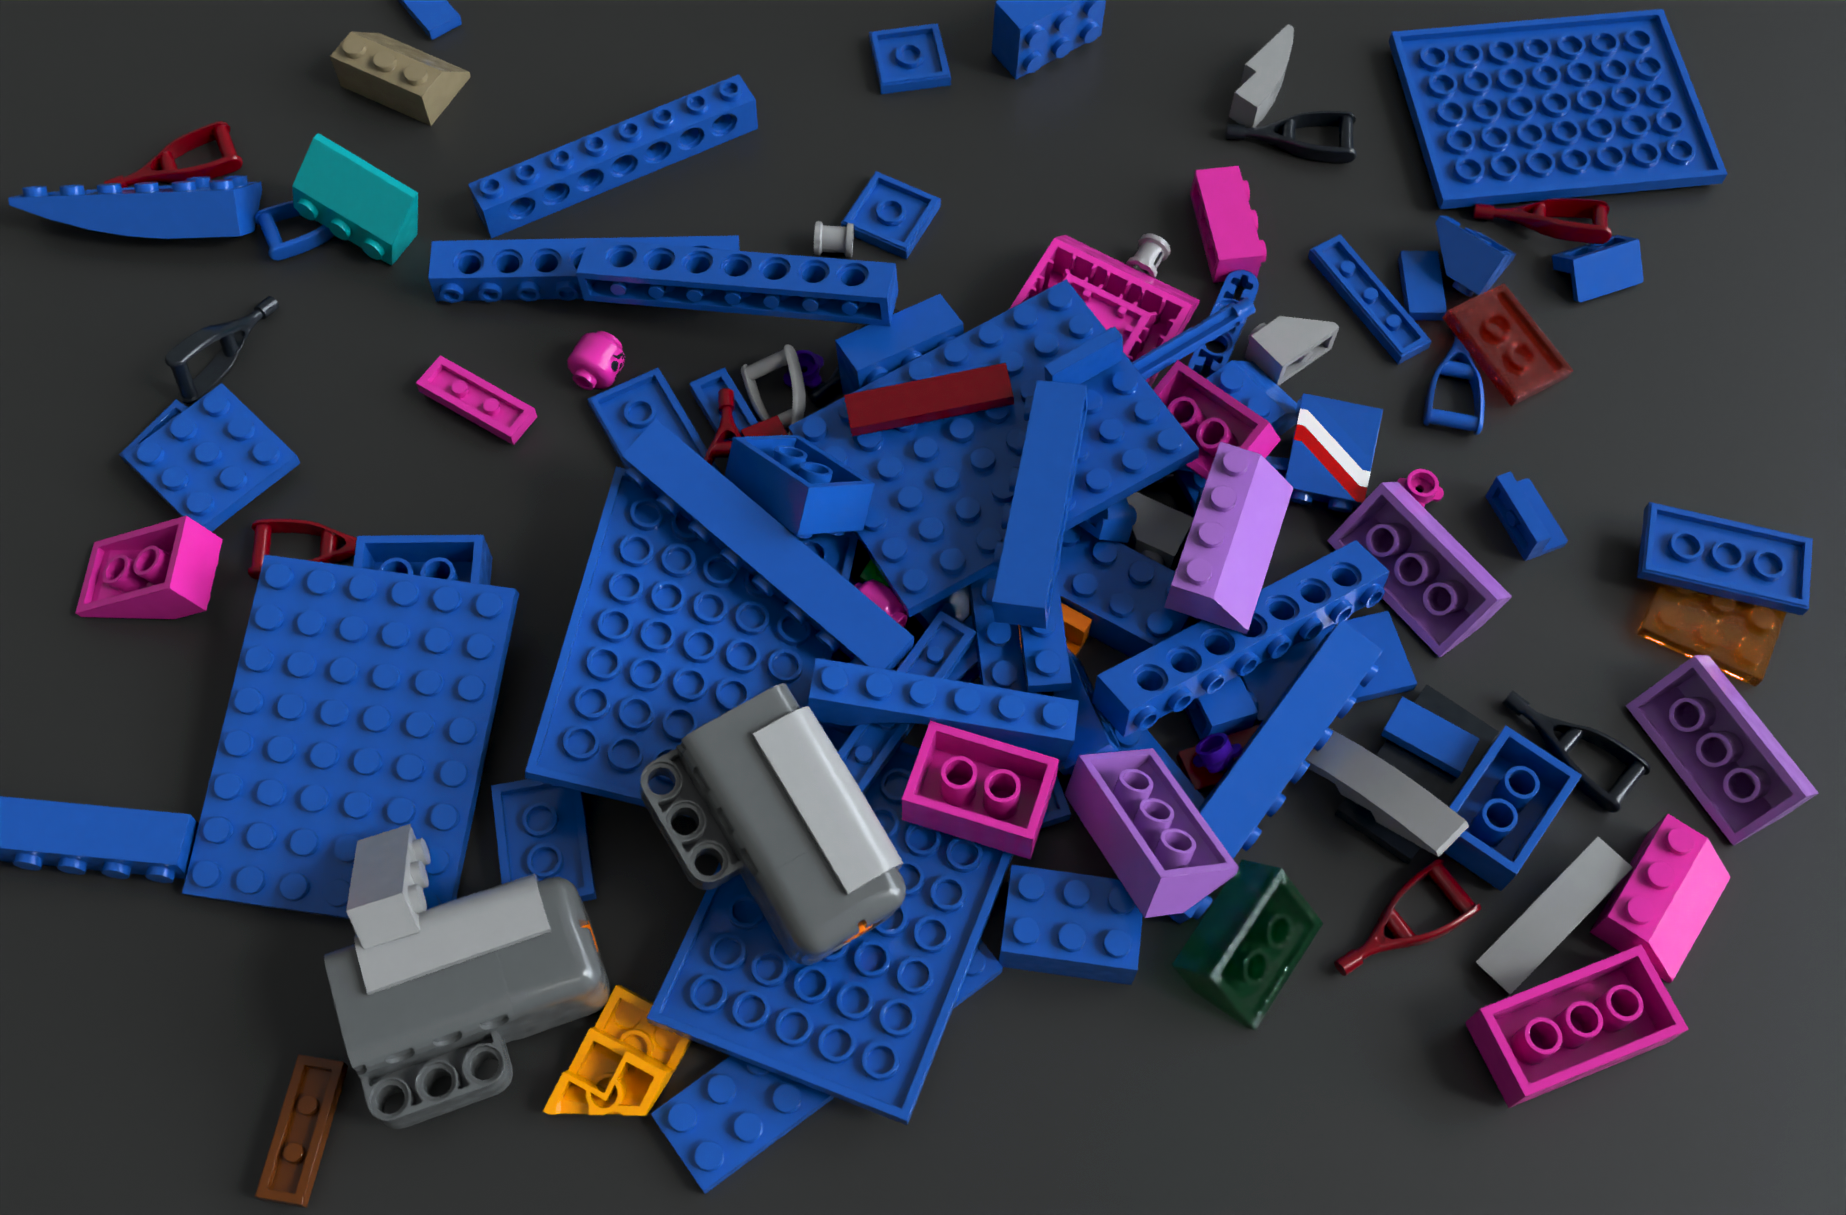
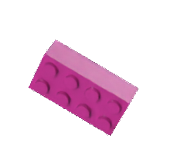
[1465,945,1689,1108]

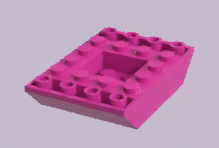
[1009,235,1200,386]

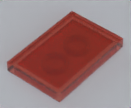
[1442,283,1574,407]

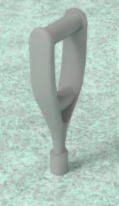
[741,344,806,435]

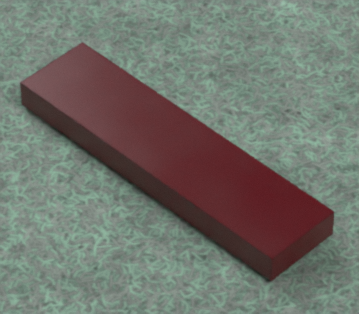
[844,363,1014,436]

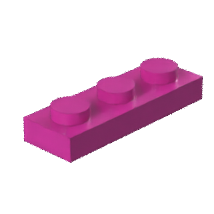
[416,355,537,445]

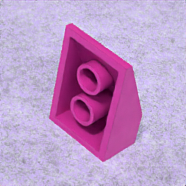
[75,515,223,619]

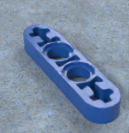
[1188,270,1259,377]

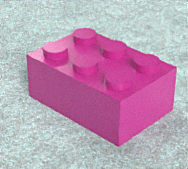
[902,721,1059,859]

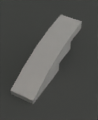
[1305,729,1469,857]
[1475,837,1633,995]

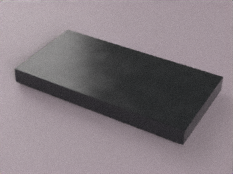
[1335,685,1499,864]

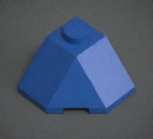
[1435,216,1517,297]

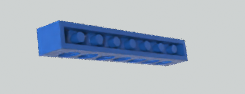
[468,74,758,239]
[428,235,740,303]
[576,239,899,326]
[1092,540,1390,737]

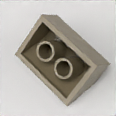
[330,32,471,126]

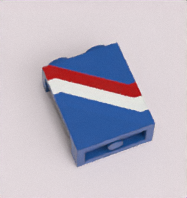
[1285,393,1383,513]

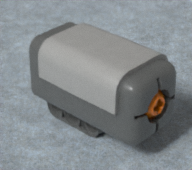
[640,683,906,965]
[324,874,611,1129]

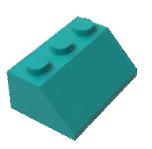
[292,133,418,266]

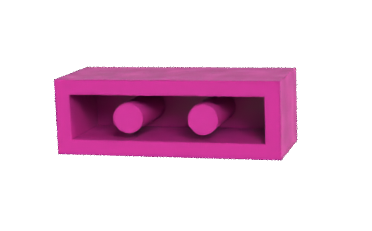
[1190,166,1267,283]

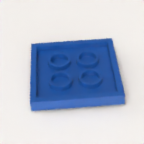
[123,383,301,532]

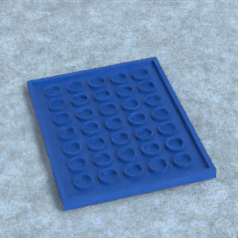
[1388,9,1728,210]
[788,279,1199,617]
[525,466,858,818]
[182,555,519,919]
[647,721,1014,1125]

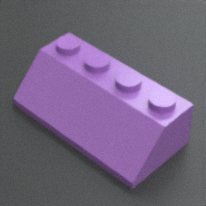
[1164,442,1294,634]
[1327,482,1512,657]
[1626,655,1819,846]
[1065,748,1239,918]

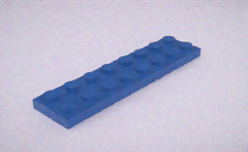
[651,939,1003,1194]

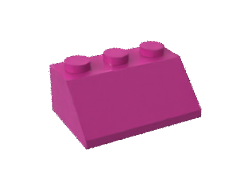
[1154,360,1281,481]
[1590,814,1731,983]

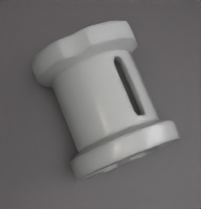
[814,221,854,258]
[1126,233,1171,278]

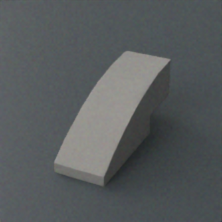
[1229,24,1294,128]

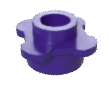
[783,350,824,389]
[1193,733,1243,773]

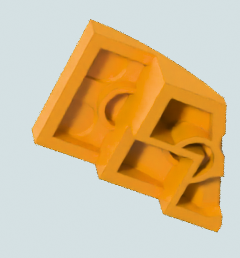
[543,985,692,1116]

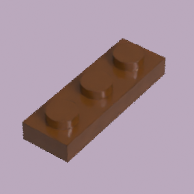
[255,1054,348,1208]

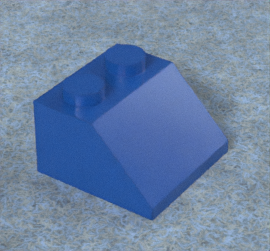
[1206,360,1297,436]

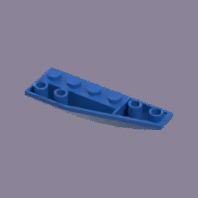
[8,175,262,239]

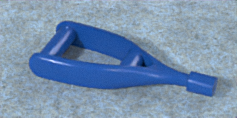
[254,201,335,261]
[1423,314,1485,435]

